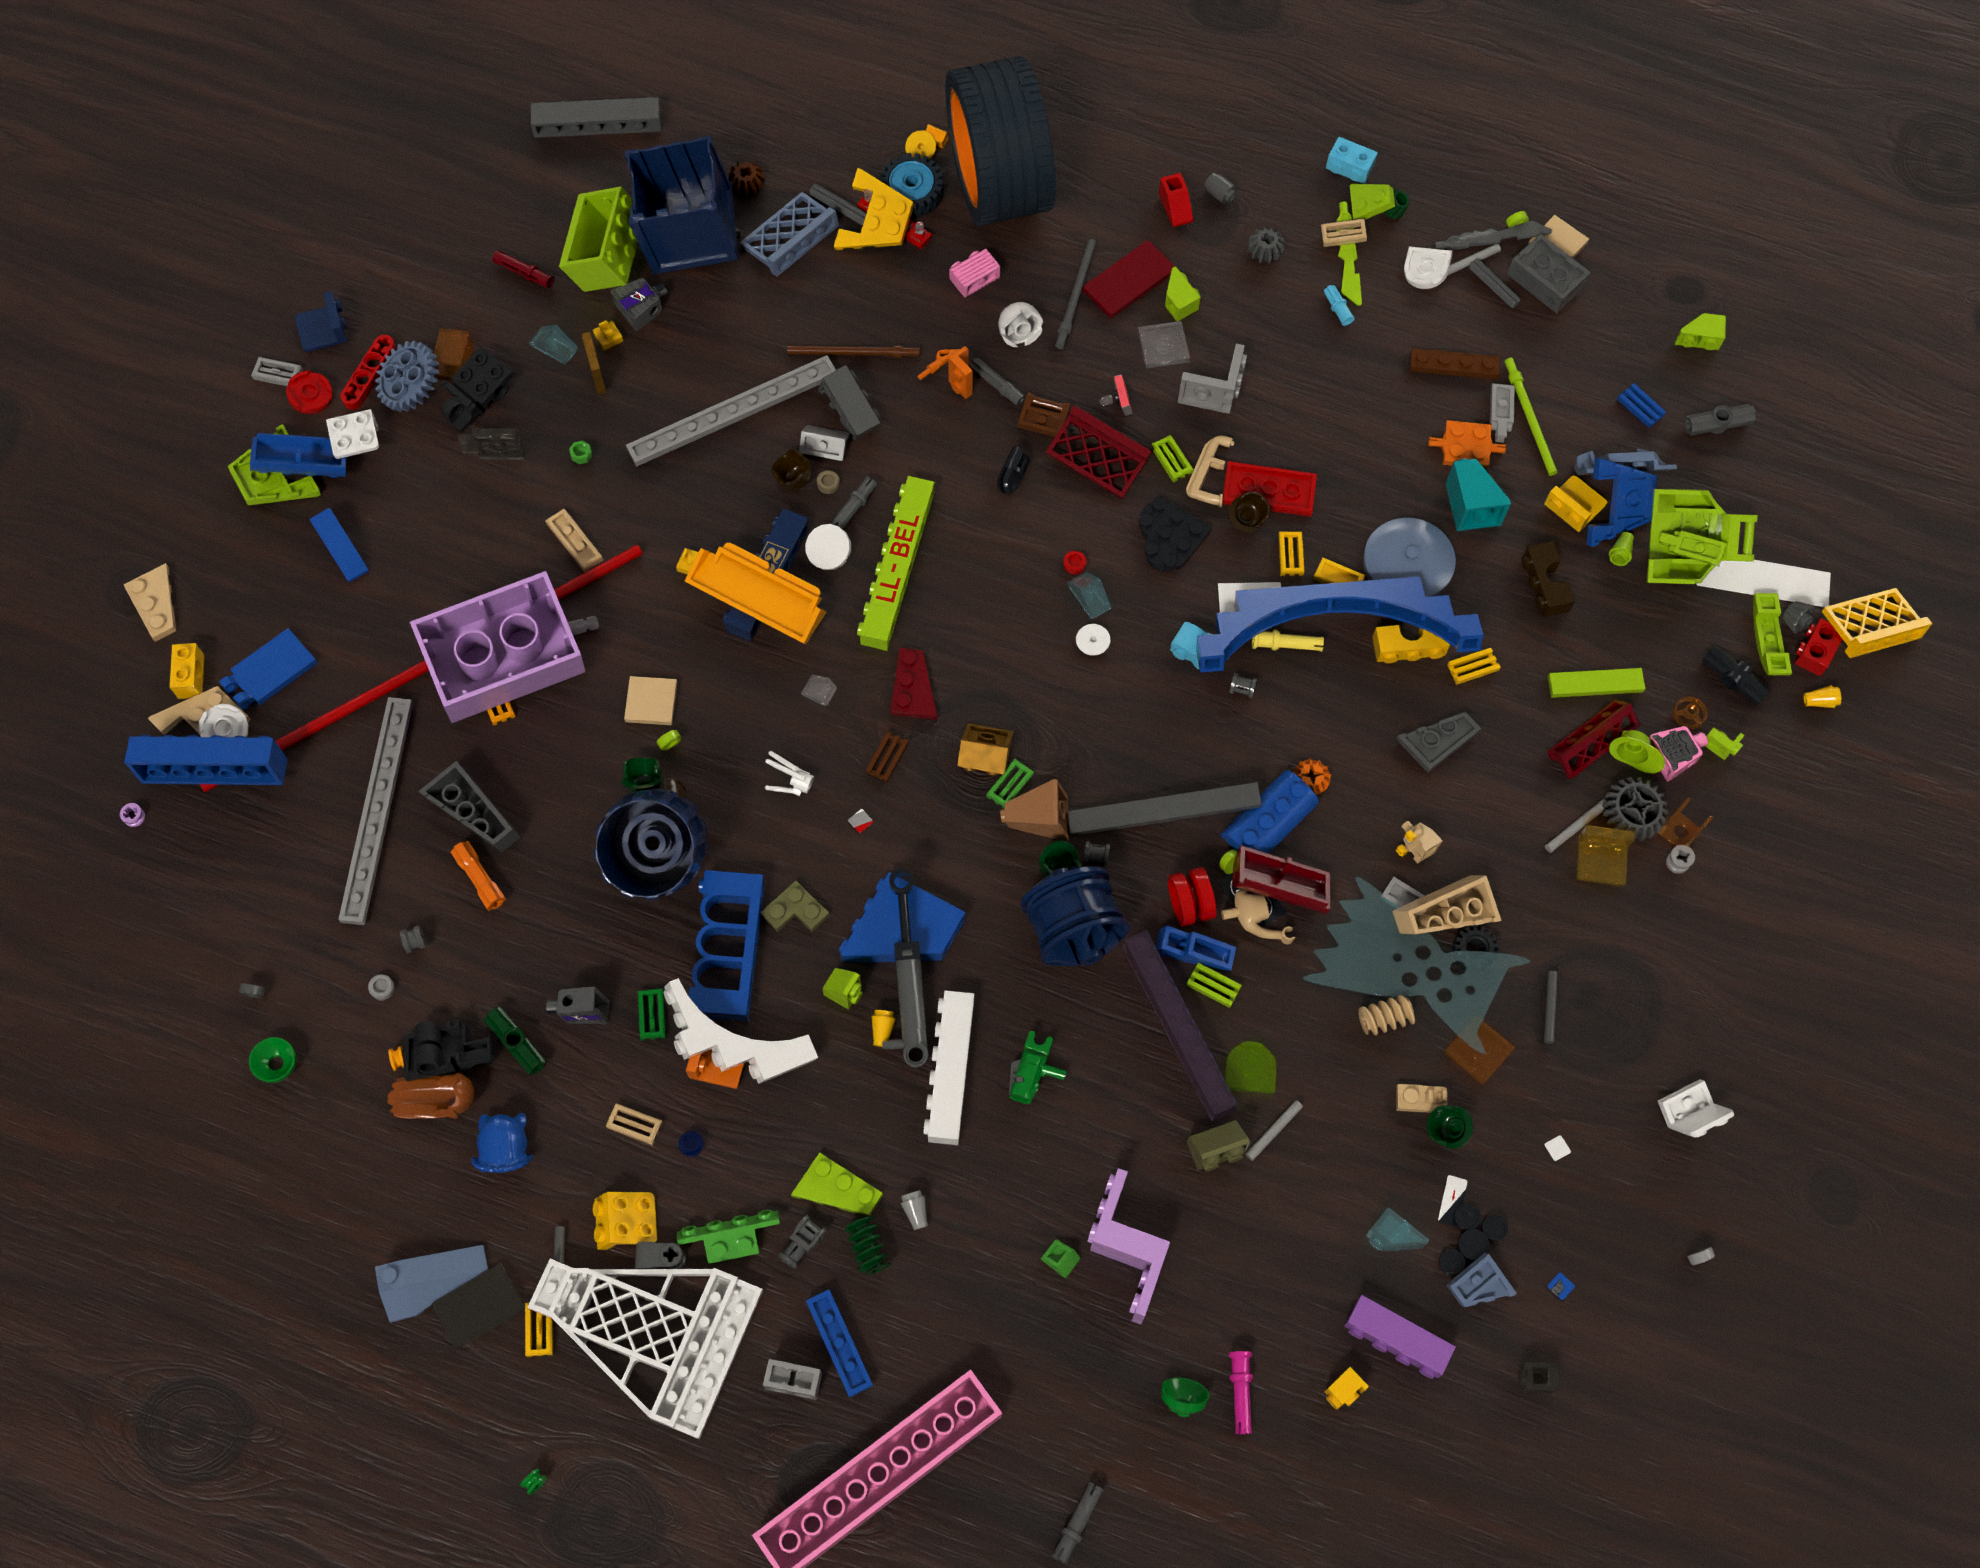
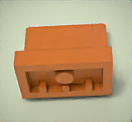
[686,1049,745,1089]

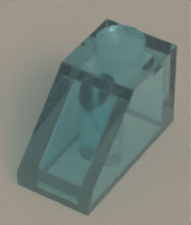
[1366,1207,1429,1252]

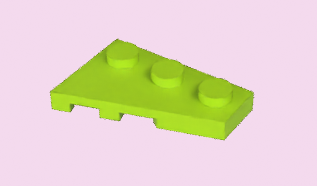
[791,1152,883,1216]

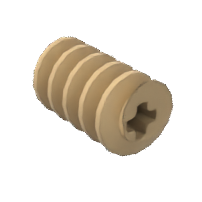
[1358,995,1415,1036]

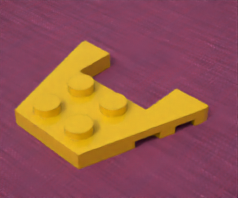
[834,168,914,250]

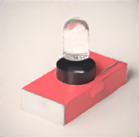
[1099,374,1133,416]

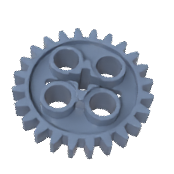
[375,340,439,412]

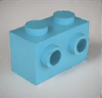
[1326,137,1378,184]

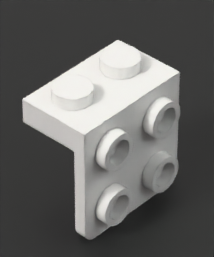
[326,409,379,459]
[1658,1079,1734,1137]

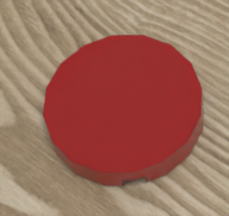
[286,371,332,414]

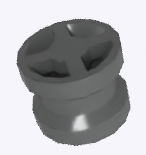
[399,925,427,954]

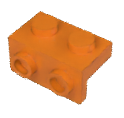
[948,346,973,399]

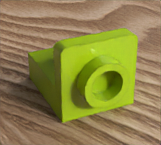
[1705,728,1745,760]

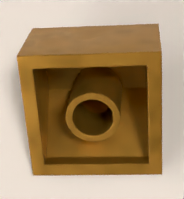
[957,723,1014,775]

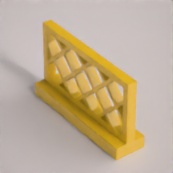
[1822,588,1932,658]

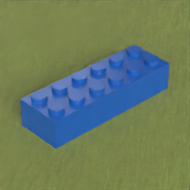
[124,735,288,785]

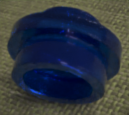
[678,1131,704,1157]

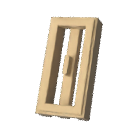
[1321,219,1367,247]
[606,1103,663,1146]

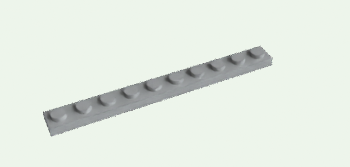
[626,355,836,467]
[338,697,413,925]

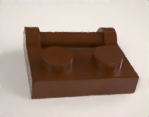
[1018,392,1071,437]

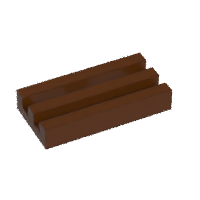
[866,731,909,783]

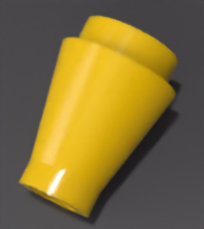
[1803,685,1841,708]
[871,1010,896,1047]

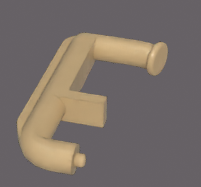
[1186,435,1234,507]

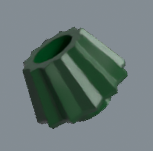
[1383,190,1409,220]

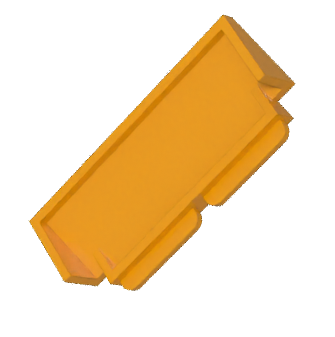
[685,543,827,644]

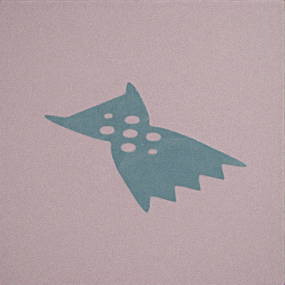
[1303,877,1531,1054]

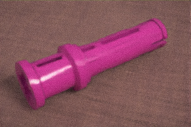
[1228,1351,1253,1434]

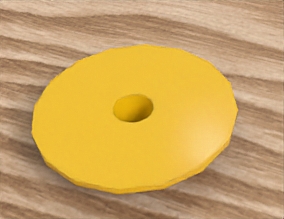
[905,130,936,160]

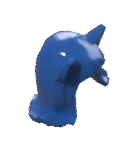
[471,1113,533,1173]

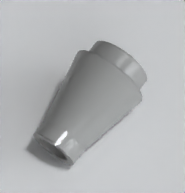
[900,1190,928,1230]

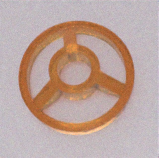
[1673,697,1707,729]

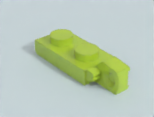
[1659,531,1727,567]

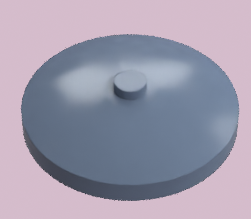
[1363,518,1456,597]

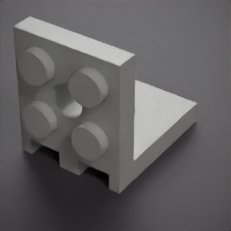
[1178,344,1247,414]

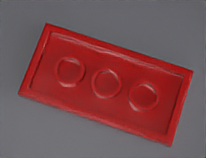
[1222,461,1317,517]

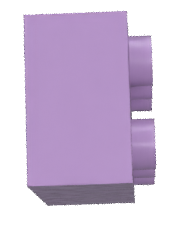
[410,571,585,723]

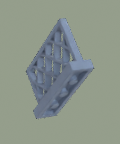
[740,192,839,277]

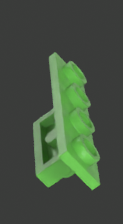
[677,1210,780,1264]

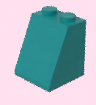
[1445,458,1511,531]

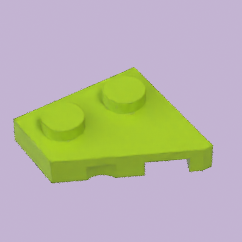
[1350,184,1395,220]

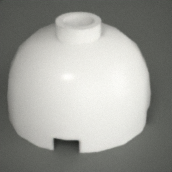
[998,302,1043,347]

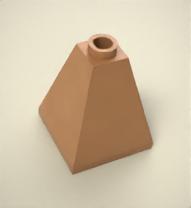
[1000,779,1069,841]

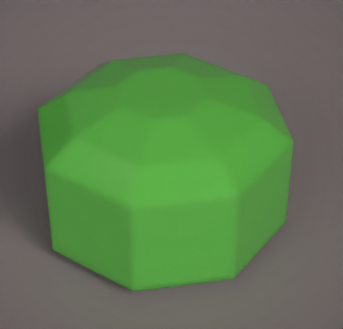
[569,440,593,464]

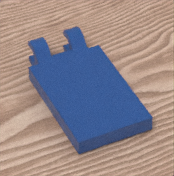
[219,628,318,710]

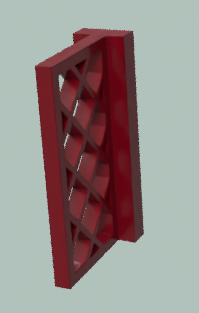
[1046,405,1151,499]

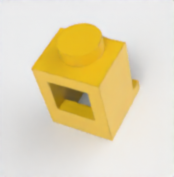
[1325,1367,1369,1410]

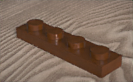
[1409,348,1500,380]

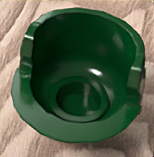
[621,757,663,793]
[1038,841,1081,878]
[1427,1105,1473,1149]

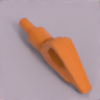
[917,349,960,380]

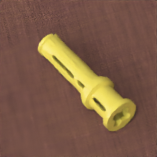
[1252,630,1324,652]

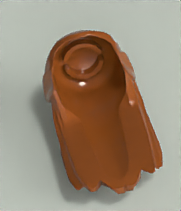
[387,1073,474,1119]

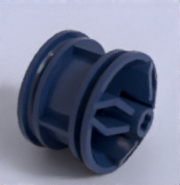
[1020,866,1130,966]

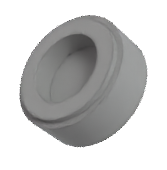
[368,974,395,1000]
[1687,1247,1715,1265]

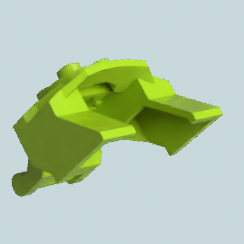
[1647,489,1758,584]

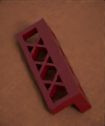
[1547,699,1640,779]

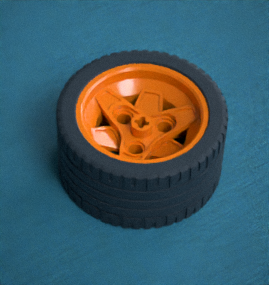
[945,56,1056,226]

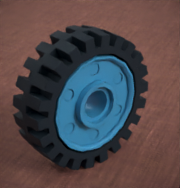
[880,153,944,218]

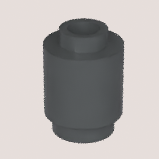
[1204,173,1237,204]

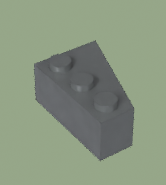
[818,365,880,441]

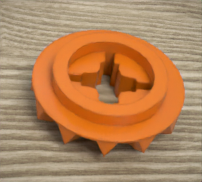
[1293,758,1331,795]

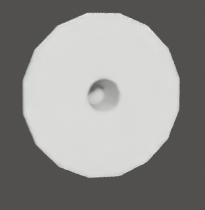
[1076,624,1110,655]

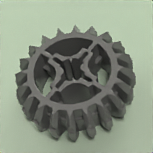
[1602,777,1669,841]

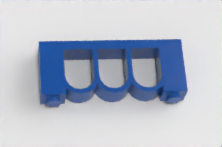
[688,870,765,1022]

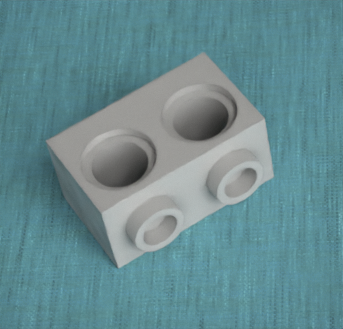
[763,1359,822,1400]

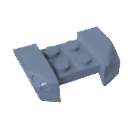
[1574,449,1677,475]

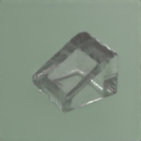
[801,674,837,706]

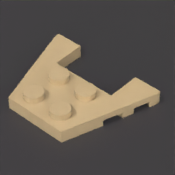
[148,686,250,735]

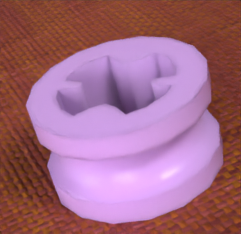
[120,803,145,827]

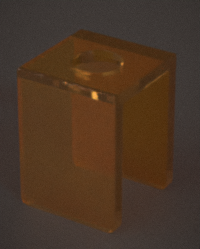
[434,328,474,378]
[1659,798,1714,847]

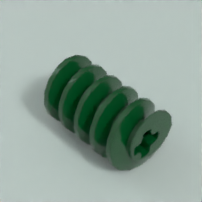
[845,1216,891,1275]

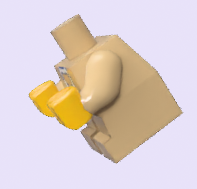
[1396,821,1442,864]

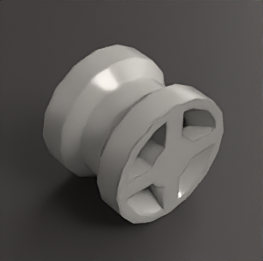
[1666,845,1695,874]

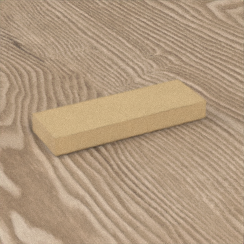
[545,509,603,573]

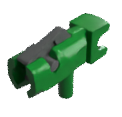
[1009,1031,1067,1104]

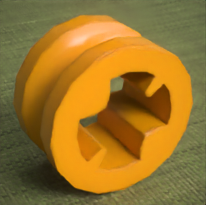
[388,1046,404,1071]

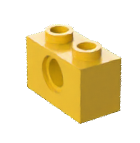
[170,643,204,699]

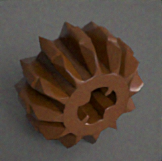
[728,160,765,197]

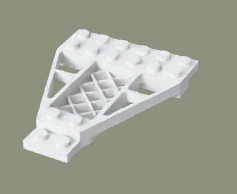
[527,1259,763,1440]

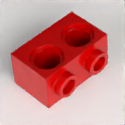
[1794,618,1842,677]

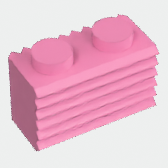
[949,248,1000,298]

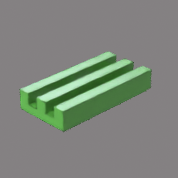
[987,759,1034,809]

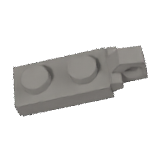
[1490,383,1515,443]

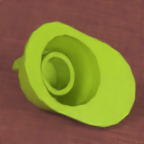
[1609,730,1665,774]

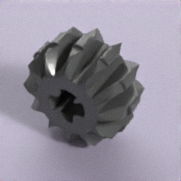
[1248,226,1285,264]

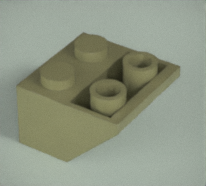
[1187,1120,1250,1172]

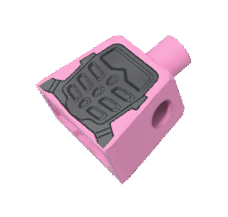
[1649,726,1708,782]

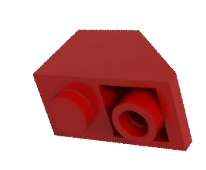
[1158,172,1193,227]

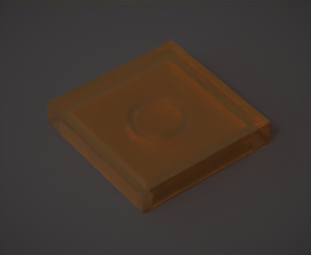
[1444,1015,1515,1085]

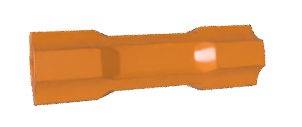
[450,841,506,911]

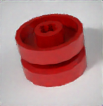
[1167,867,1216,927]

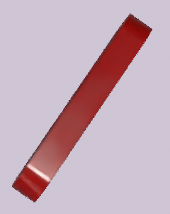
[340,335,396,410]

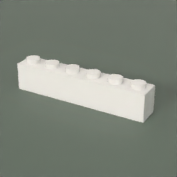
[924,991,974,1145]

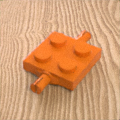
[1428,420,1506,469]

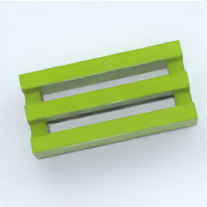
[1151,435,1193,482]
[1186,963,1242,1008]

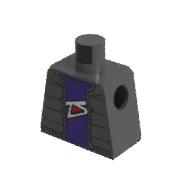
[611,278,667,332]
[546,987,610,1024]

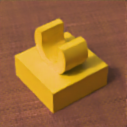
[593,320,623,351]
[676,548,698,574]

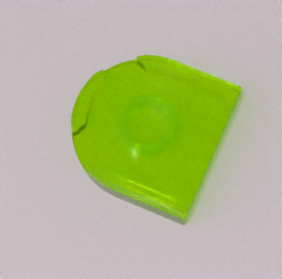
[1224,1041,1276,1094]

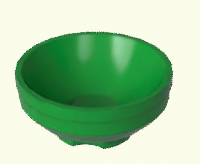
[249,1037,297,1083]
[1161,1377,1209,1417]

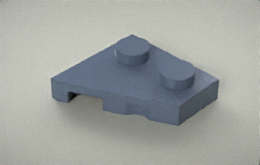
[1447,1253,1517,1307]

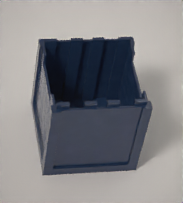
[625,135,738,274]

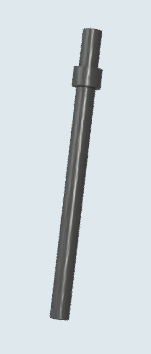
[1055,239,1096,349]

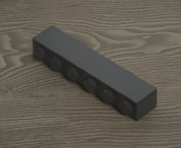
[531,97,661,138]

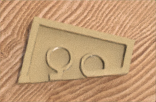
[124,563,176,642]

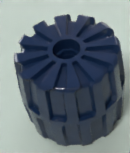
[593,789,709,900]

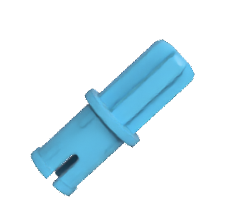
[1324,285,1355,326]

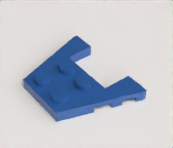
[1586,457,1657,547]

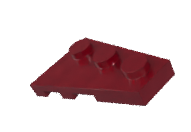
[890,648,937,720]

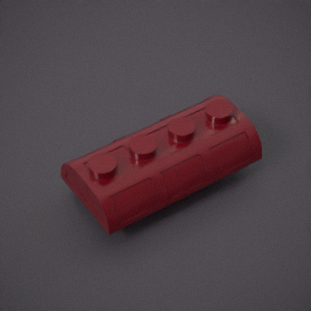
[1232,846,1330,914]

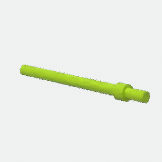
[1504,358,1557,476]

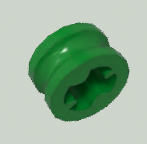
[520,1468,547,1495]

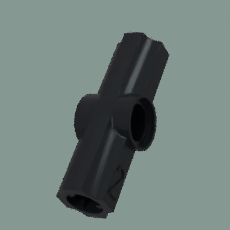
[1702,645,1771,706]

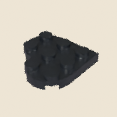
[1139,498,1212,572]

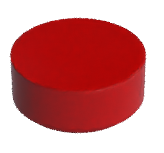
[1063,551,1086,575]

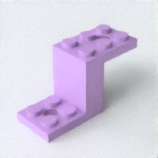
[1087,1168,1170,1324]

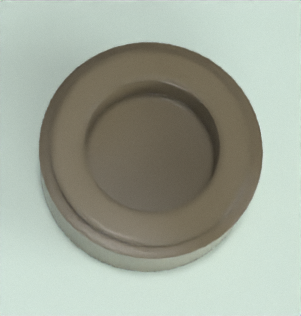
[817,470,840,494]

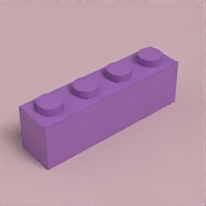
[1344,1295,1456,1379]

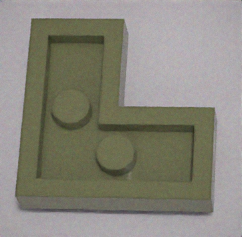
[760,881,830,932]

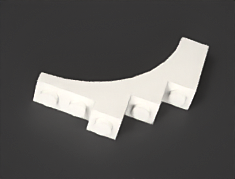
[664,978,818,1084]

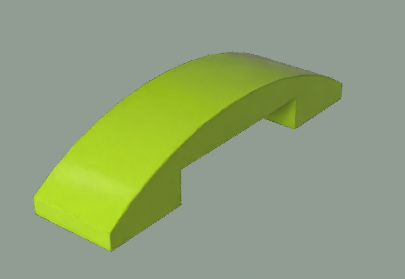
[1753,593,1792,675]

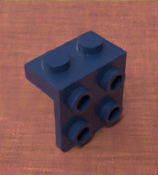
[295,291,348,352]

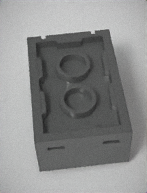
[1507,234,1591,314]

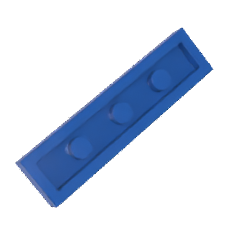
[806,1290,873,1398]

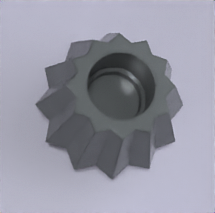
[1783,601,1815,633]

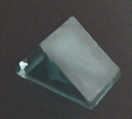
[529,324,578,365]
[1067,572,1111,620]

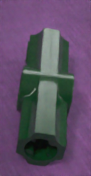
[483,1006,547,1076]

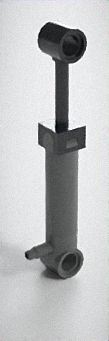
[882,868,928,1068]

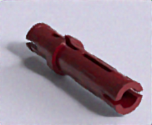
[492,250,555,289]

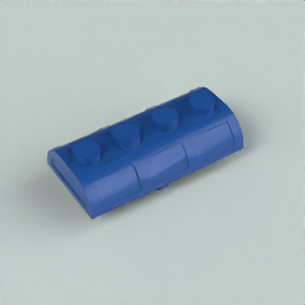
[250,433,347,478]
[1219,770,1319,854]

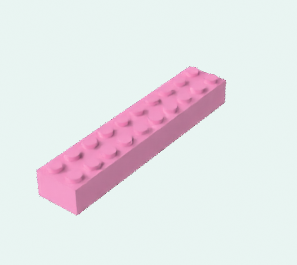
[752,1369,1002,1568]

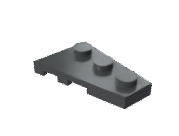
[1396,712,1481,773]

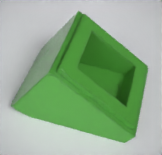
[1040,1239,1080,1278]

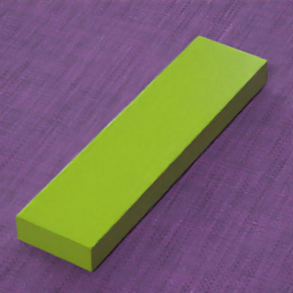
[1548,668,1645,698]

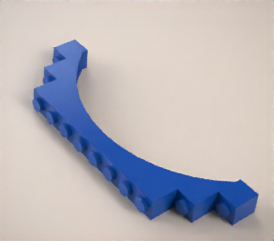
[1196,577,1483,672]

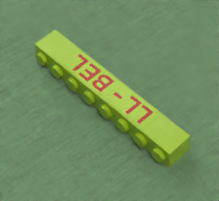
[857,476,935,651]

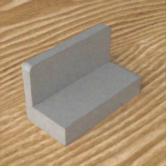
[799,425,850,461]

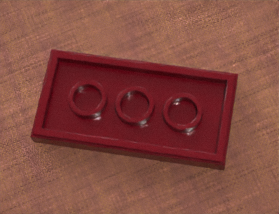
[1082,240,1175,319]

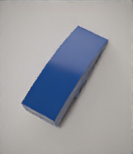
[309,508,369,582]
[1154,926,1237,971]

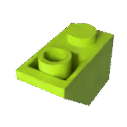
[1165,266,1201,322]
[1675,313,1726,350]
[822,968,863,1010]

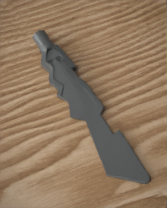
[1434,220,1552,250]

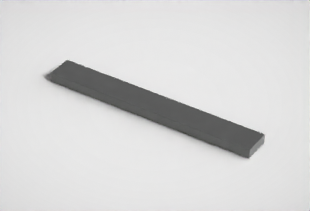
[1068,782,1262,836]

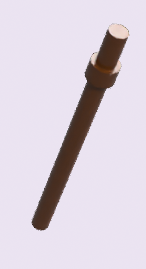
[787,345,920,358]

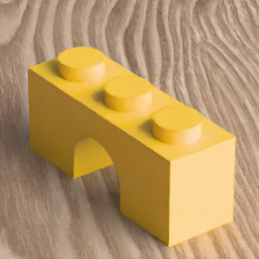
[1372,625,1450,663]

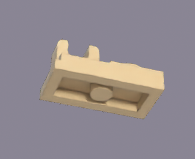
[1396,1084,1447,1113]

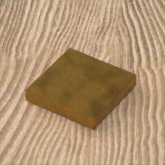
[582,332,606,394]

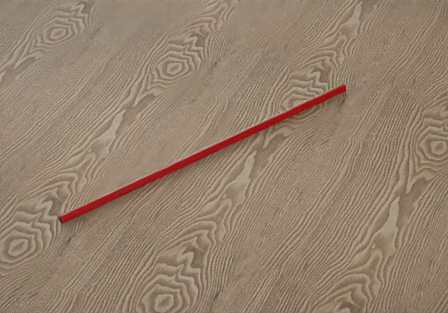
[200,544,643,793]

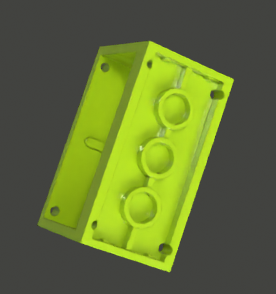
[559,186,638,292]

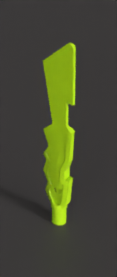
[1336,202,1362,306]

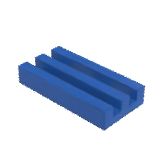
[1617,383,1666,428]

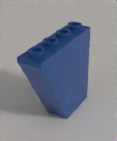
[839,872,966,963]

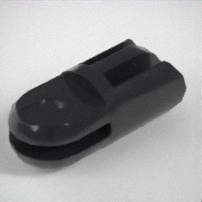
[997,445,1031,494]

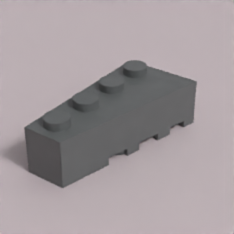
[418,761,521,852]

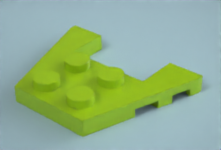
[228,424,321,506]

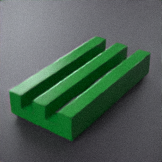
[638,988,666,1041]

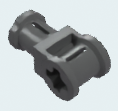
[778,1215,828,1270]

